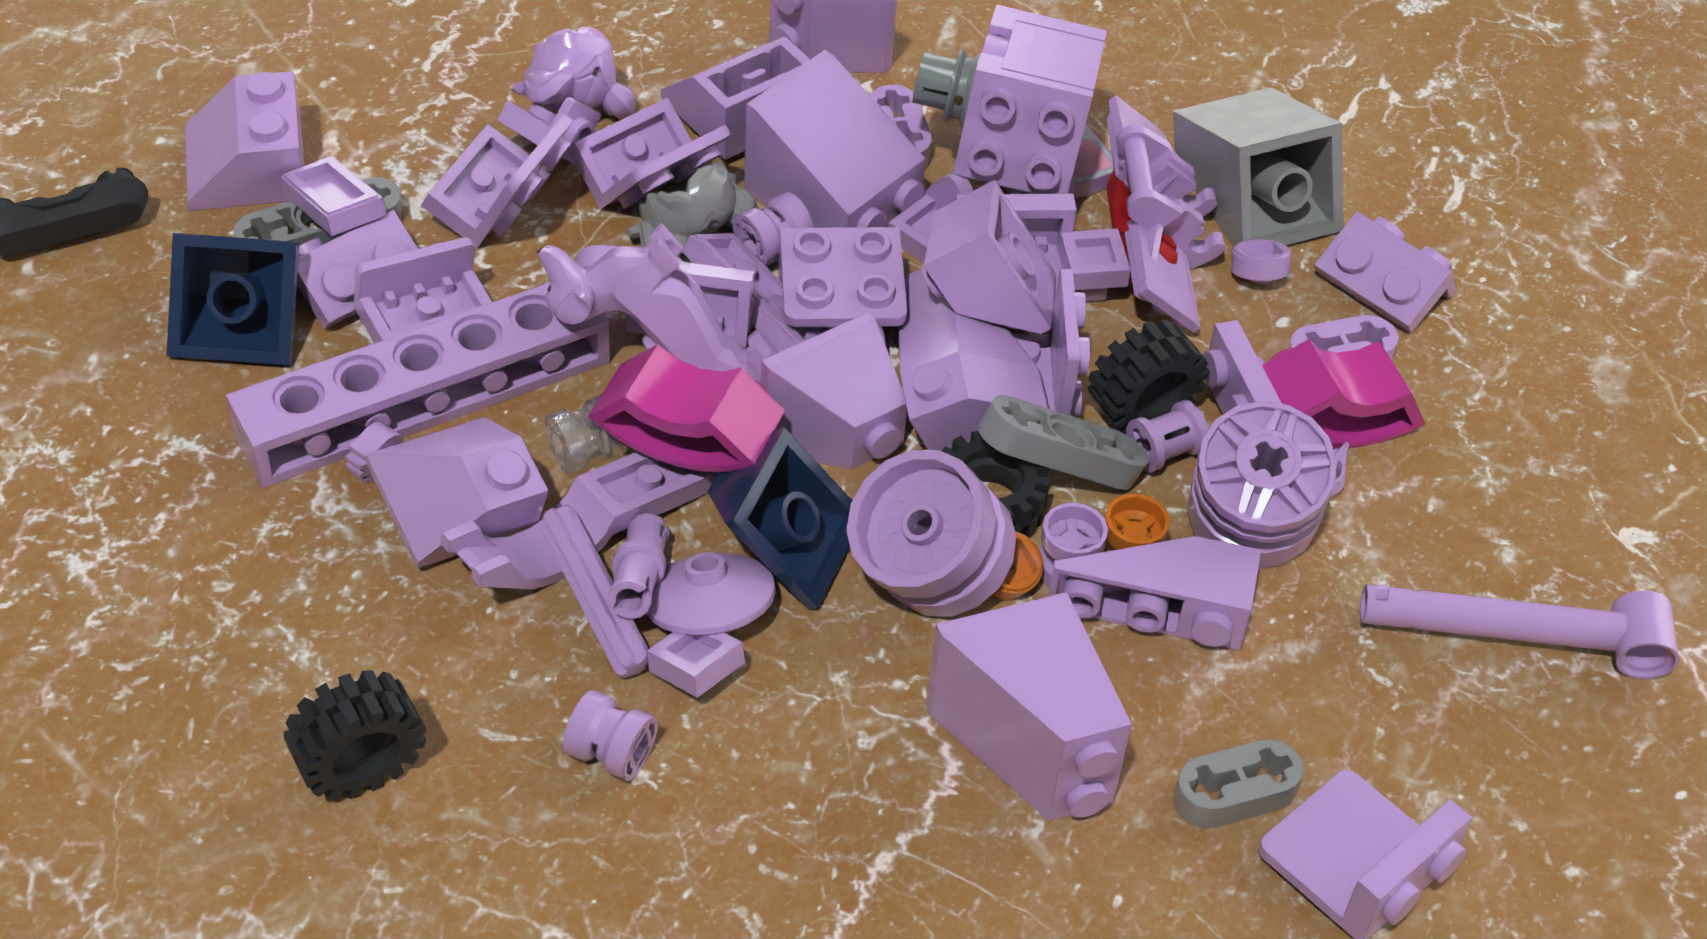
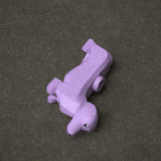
[537,223,779,384]

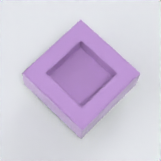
[646,632,745,698]

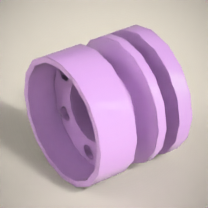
[1187,401,1337,570]

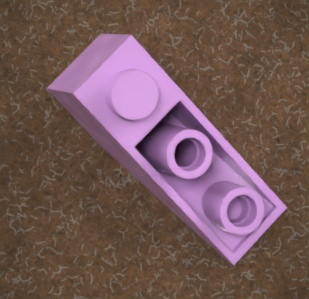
[1048,536,1261,650]

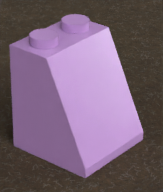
[744,50,925,228]
[926,592,1132,821]

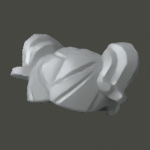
[627,161,758,257]

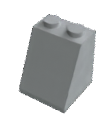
[1173,87,1344,247]

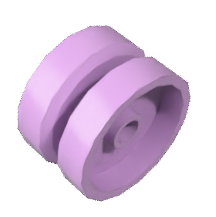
[846,450,1016,617]

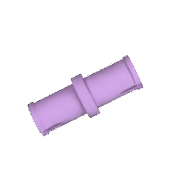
[608,513,670,619]

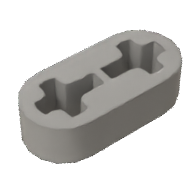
[1173,739,1304,828]

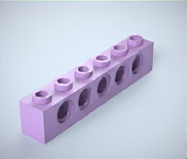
[226,283,610,489]

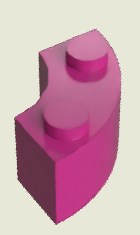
[1262,339,1425,448]
[588,344,785,472]

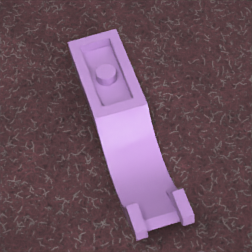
[441,451,718,589]

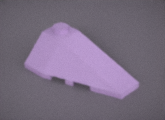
[899,269,1050,451]

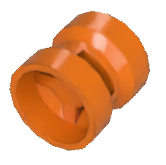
[1103,493,1170,552]

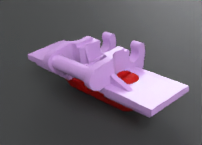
[1106,95,1226,333]

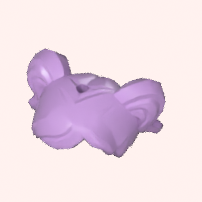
[510,26,636,120]

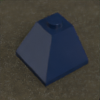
[166,233,299,365]
[707,427,852,610]

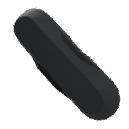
[0,167,148,256]

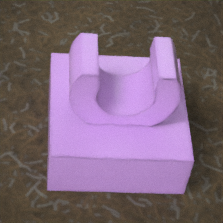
[1058,228,1131,302]

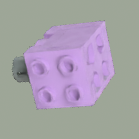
[912,5,1107,194]

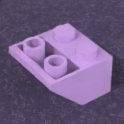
[661,36,811,160]

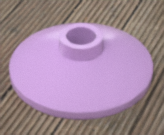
[646,552,775,636]

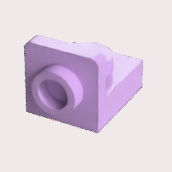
[497,97,601,164]

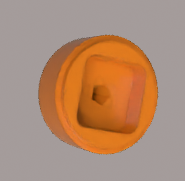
[992,532,1043,600]

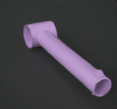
[1360,583,1679,679]

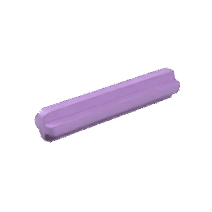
[540,505,648,678]

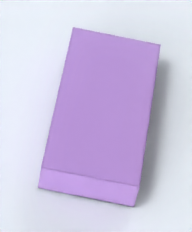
[280,157,387,236]

